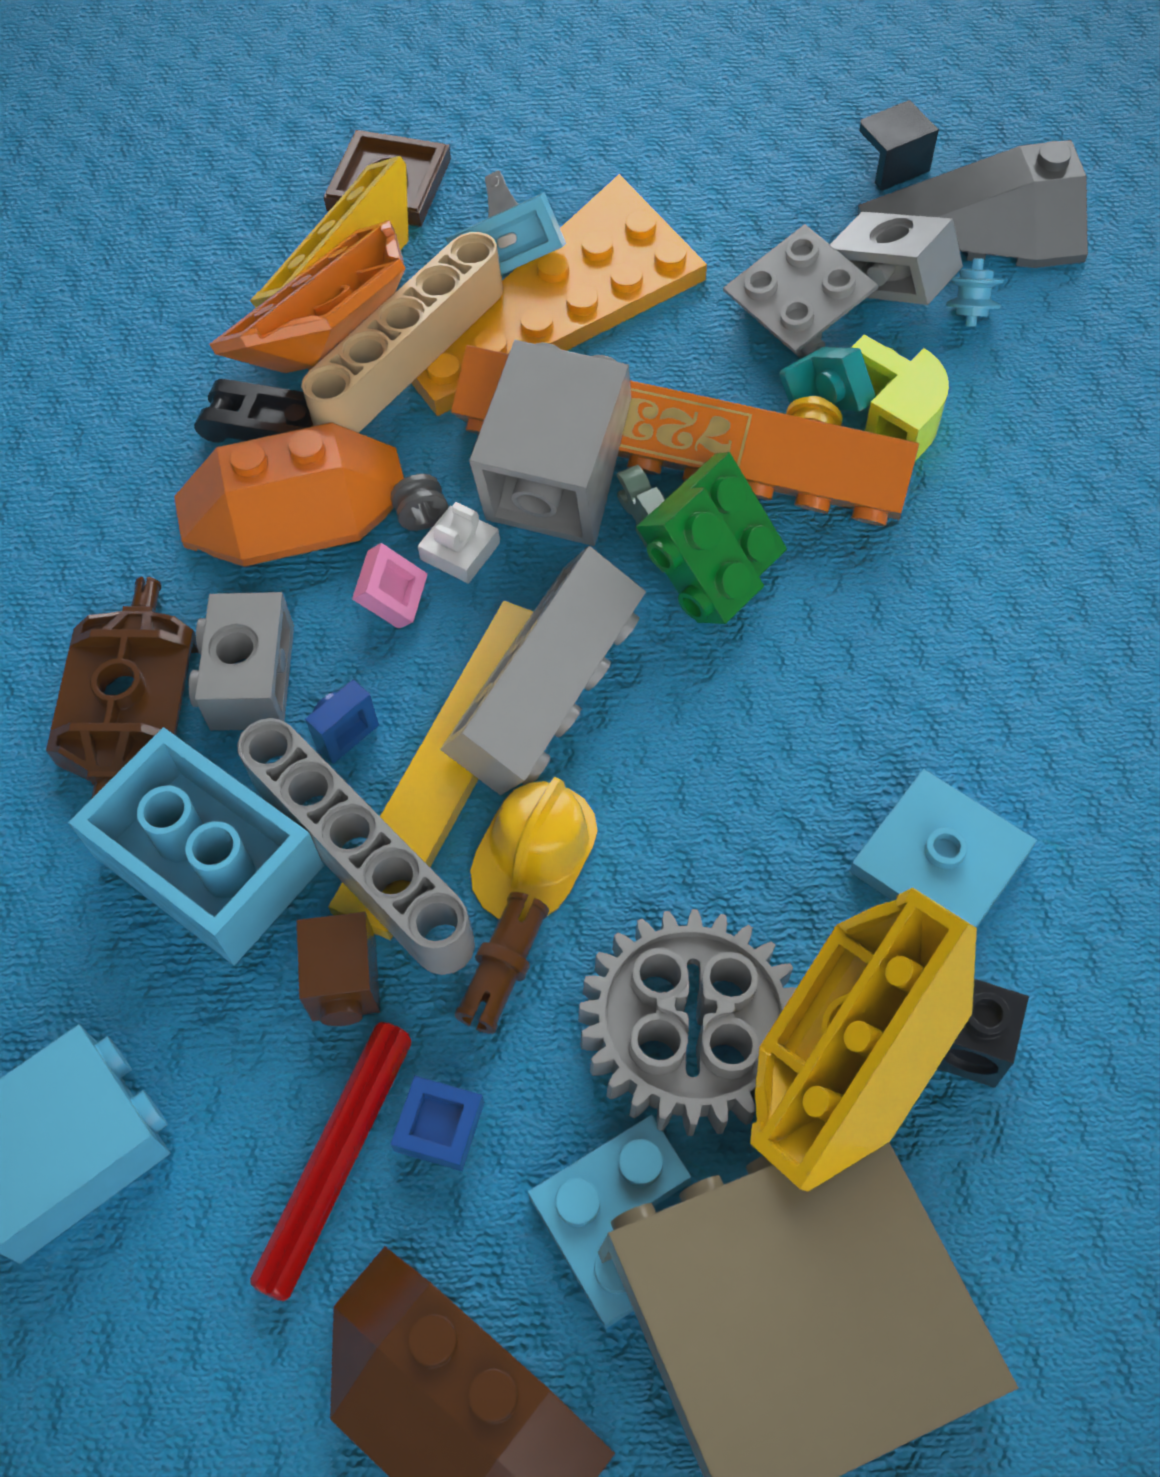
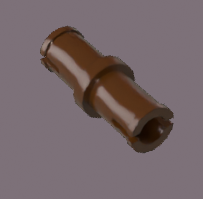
[454,892,549,1034]

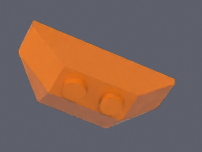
[209,220,405,373]
[174,422,404,567]

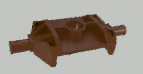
[46,577,199,799]

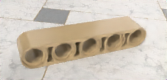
[301,232,503,433]

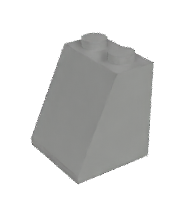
[469,340,631,546]

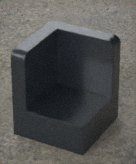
[859,100,939,191]

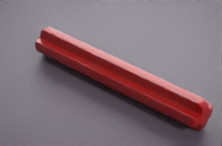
[250,1022,411,1301]

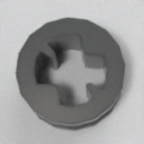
[390,474,448,531]

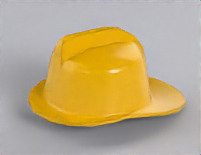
[470,777,598,922]

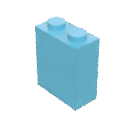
[0,1024,171,1264]

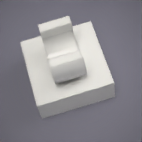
[418,502,500,584]

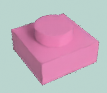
[352,543,428,629]

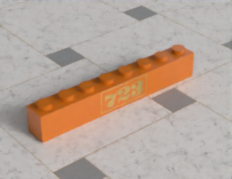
[451,345,919,526]

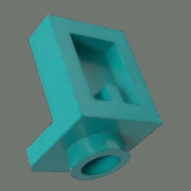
[780,347,876,412]

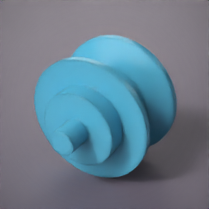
[946,258,1004,326]

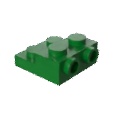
[636,452,787,624]

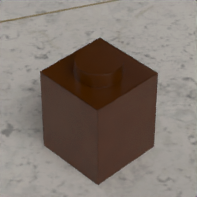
[297,911,380,1026]

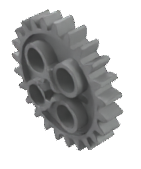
[578,909,796,1136]

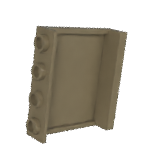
[598,1142,1018,1477]

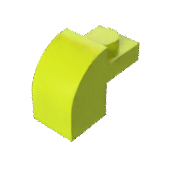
[851,335,949,461]

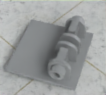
[723,224,878,358]

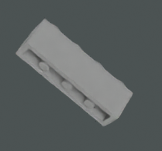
[440,546,646,795]

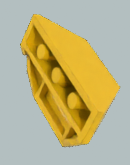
[250,156,409,308]
[750,888,977,1192]

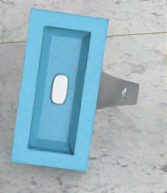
[446,170,566,274]

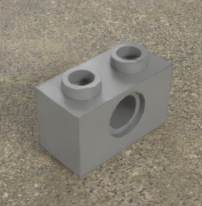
[830,212,963,305]
[189,592,294,731]

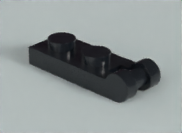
[194,379,314,443]

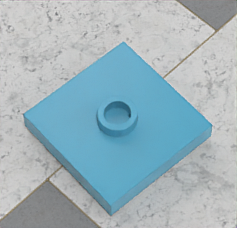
[849,769,1037,928]

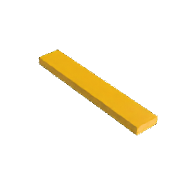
[328,601,534,940]

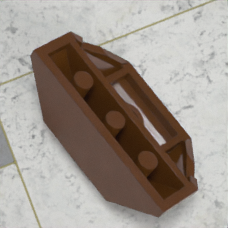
[330,1246,615,1477]

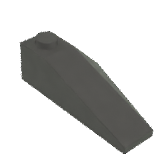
[857,140,1088,268]

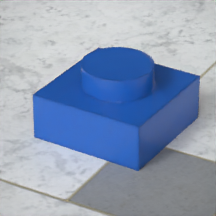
[305,679,379,764]
[390,1075,485,1171]

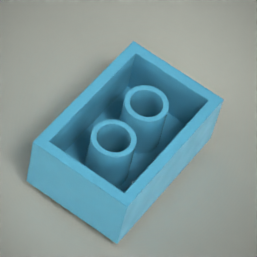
[68,727,324,965]

